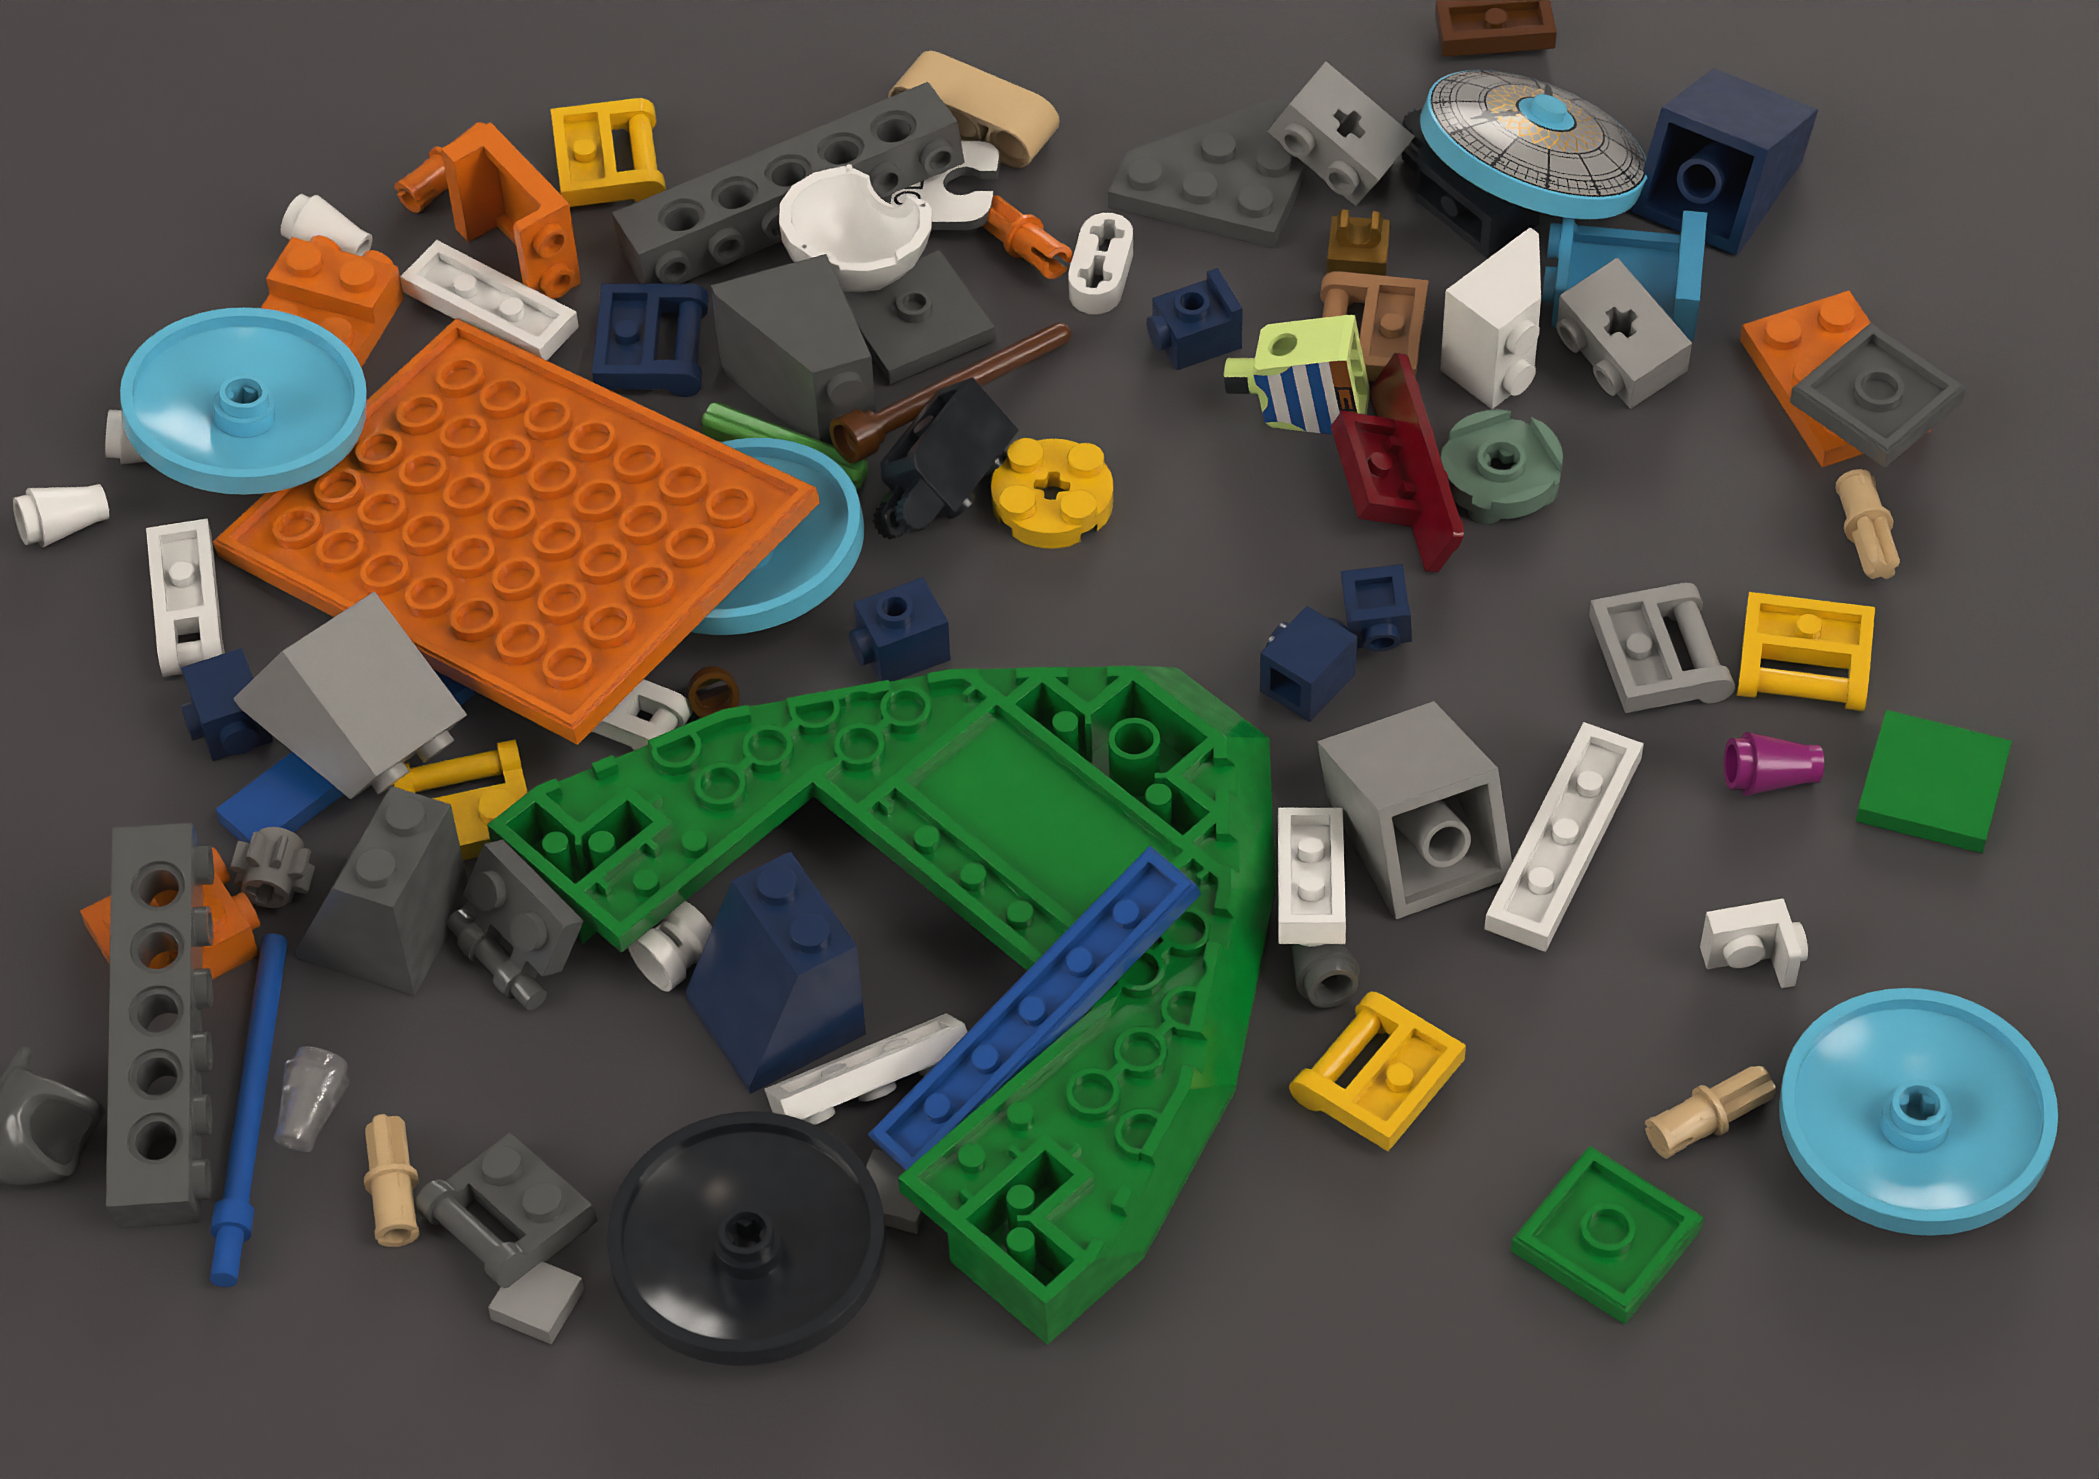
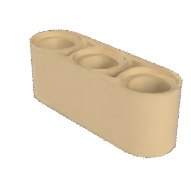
[888,51,1060,169]

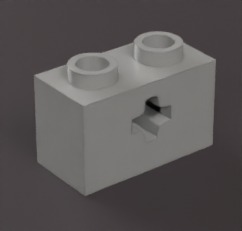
[1267,61,1415,206]
[1556,257,1692,409]

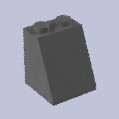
[711,254,876,446]
[295,786,468,996]

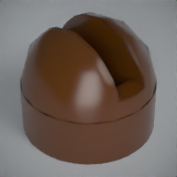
[687,666,739,718]

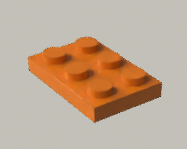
[1740,290,1931,468]

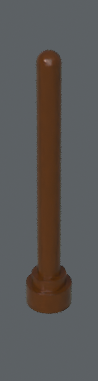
[830,322,1071,464]

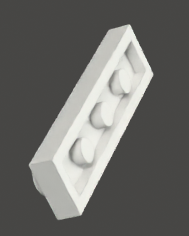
[1485,722,1644,952]

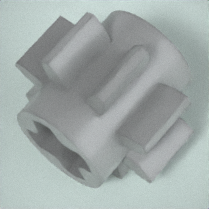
[230,827,315,908]

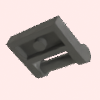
[415,1133,598,1288]

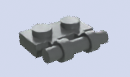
[446,840,584,1011]

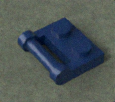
[592,284,709,397]

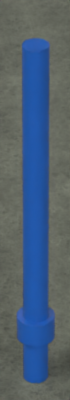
[210,934,288,1287]

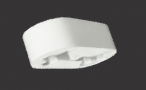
[1068,213,1133,314]

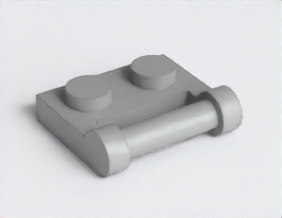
[1589,583,1735,713]

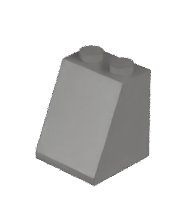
[233,591,467,799]
[1317,701,1512,919]

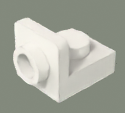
[1700,898,1808,988]

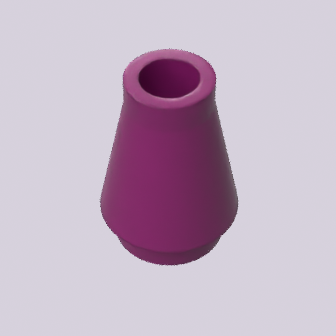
[1723,732,1824,796]

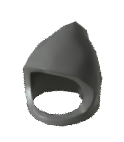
[0,1046,105,1186]

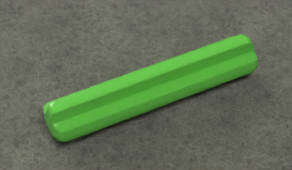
[701,402,869,491]

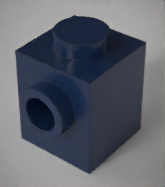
[849,577,951,682]
[1260,606,1357,722]
[180,648,273,761]

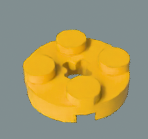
[991,438,1114,549]

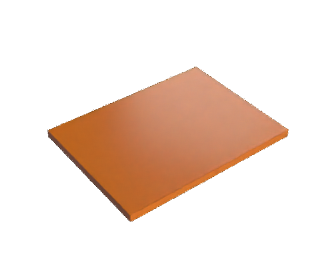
[212,318,820,745]

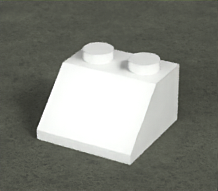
[1440,228,1541,409]

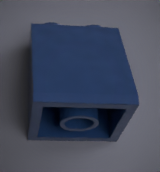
[1631,68,1818,255]
[686,851,866,1094]

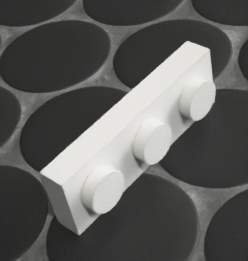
[400,240,579,360]
[1278,808,1346,947]
[764,1013,968,1125]

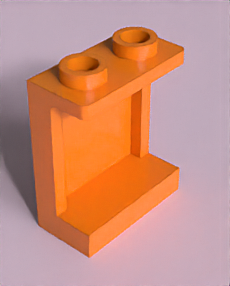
[441,122,581,299]

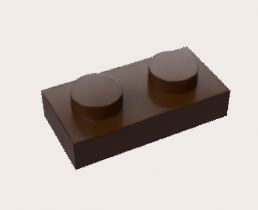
[1435,0,1557,57]

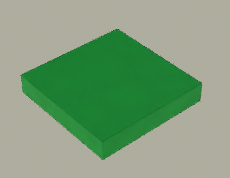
[1855,709,2012,853]
[1511,1146,1704,1325]

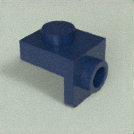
[1341,564,1412,652]

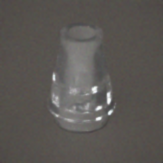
[274,1046,350,1152]

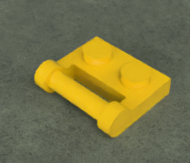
[551,98,666,207]
[1737,592,1875,712]
[394,739,527,860]
[1289,991,1466,1152]

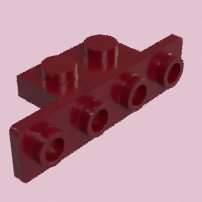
[1330,353,1464,573]

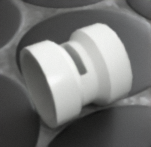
[628,901,712,992]

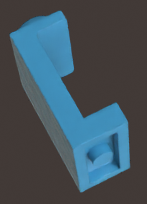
[1542,210,1707,341]

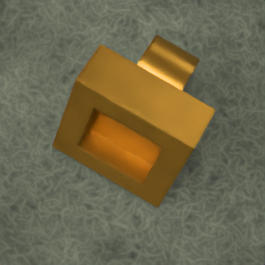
[1327,209,1390,276]

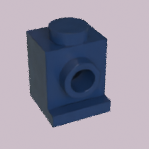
[1146,268,1243,370]

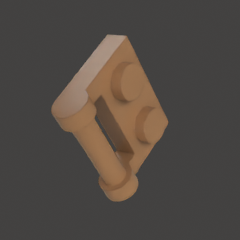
[1320,271,1429,381]

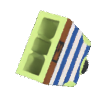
[1224,315,1370,435]

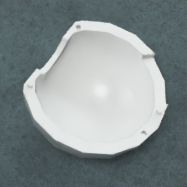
[779,164,932,292]

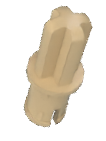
[1835,469,1900,579]
[1645,1066,1776,1159]
[364,1114,419,1247]

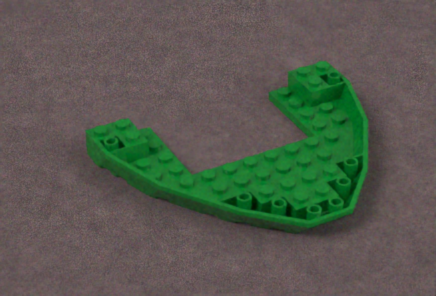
[487,666,1276,1345]

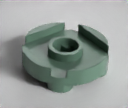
[1440,409,1563,525]

